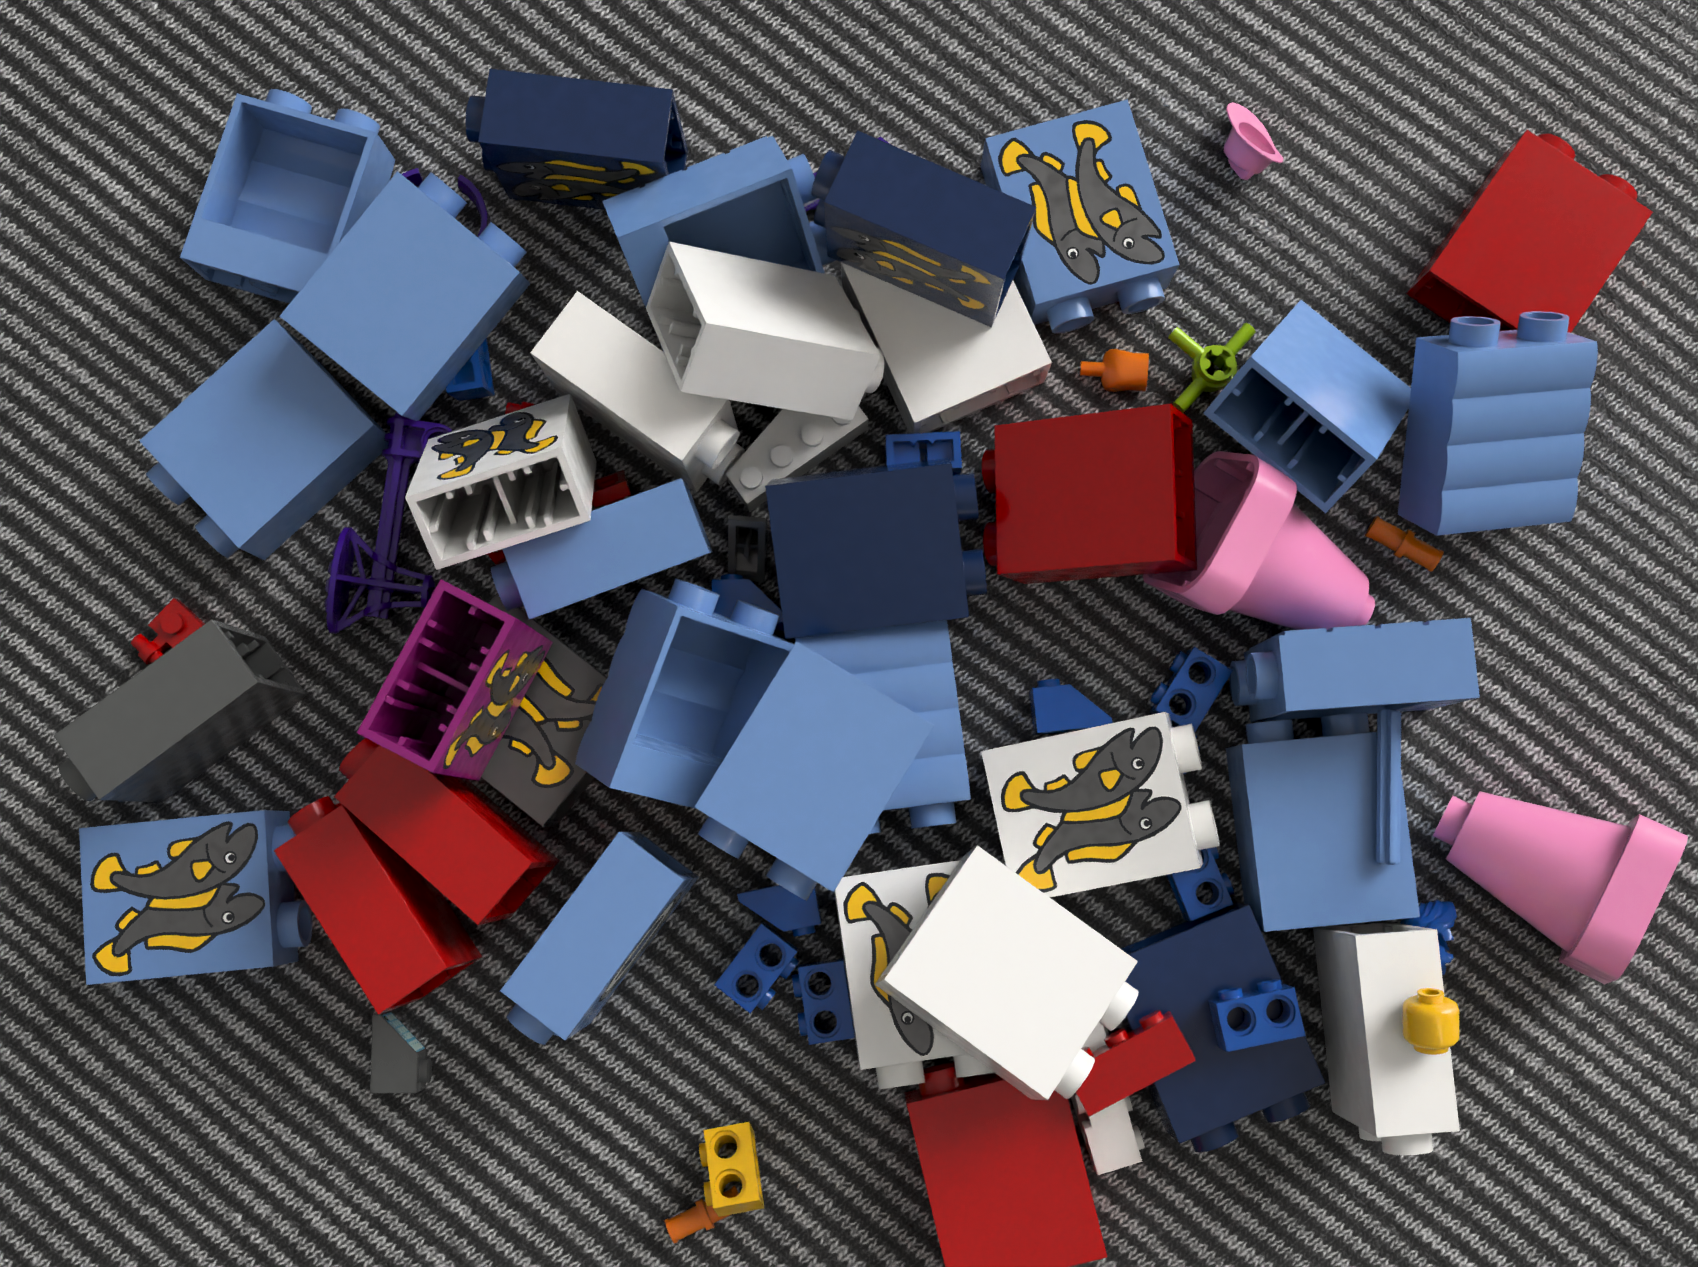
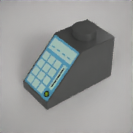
[370,1011,432,1093]

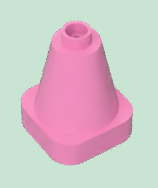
[1143,451,1375,630]
[1433,791,1688,984]

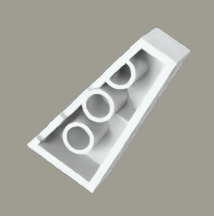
[726,406,868,512]
[1071,1022,1145,1175]

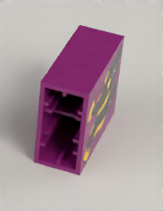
[357,579,553,781]

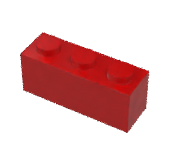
[1076,1010,1196,1117]

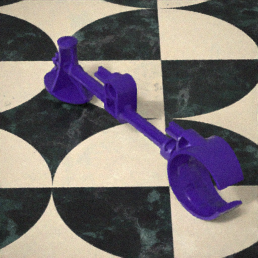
[324,168,491,634]

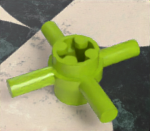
[1168,323,1256,413]

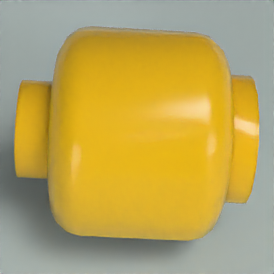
[1402,988,1459,1055]

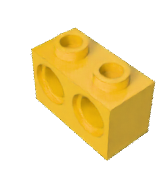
[699,1122,764,1217]

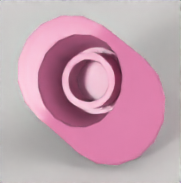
[1224,103,1283,180]

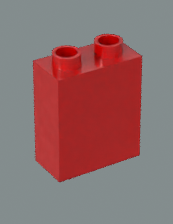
[1406,130,1653,333]
[982,404,1197,584]
[334,738,560,925]
[274,796,482,1015]
[905,1062,1107,1267]

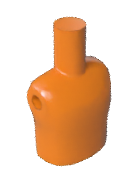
[1080,349,1149,392]

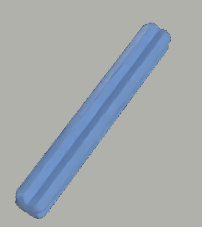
[1376,709,1401,865]

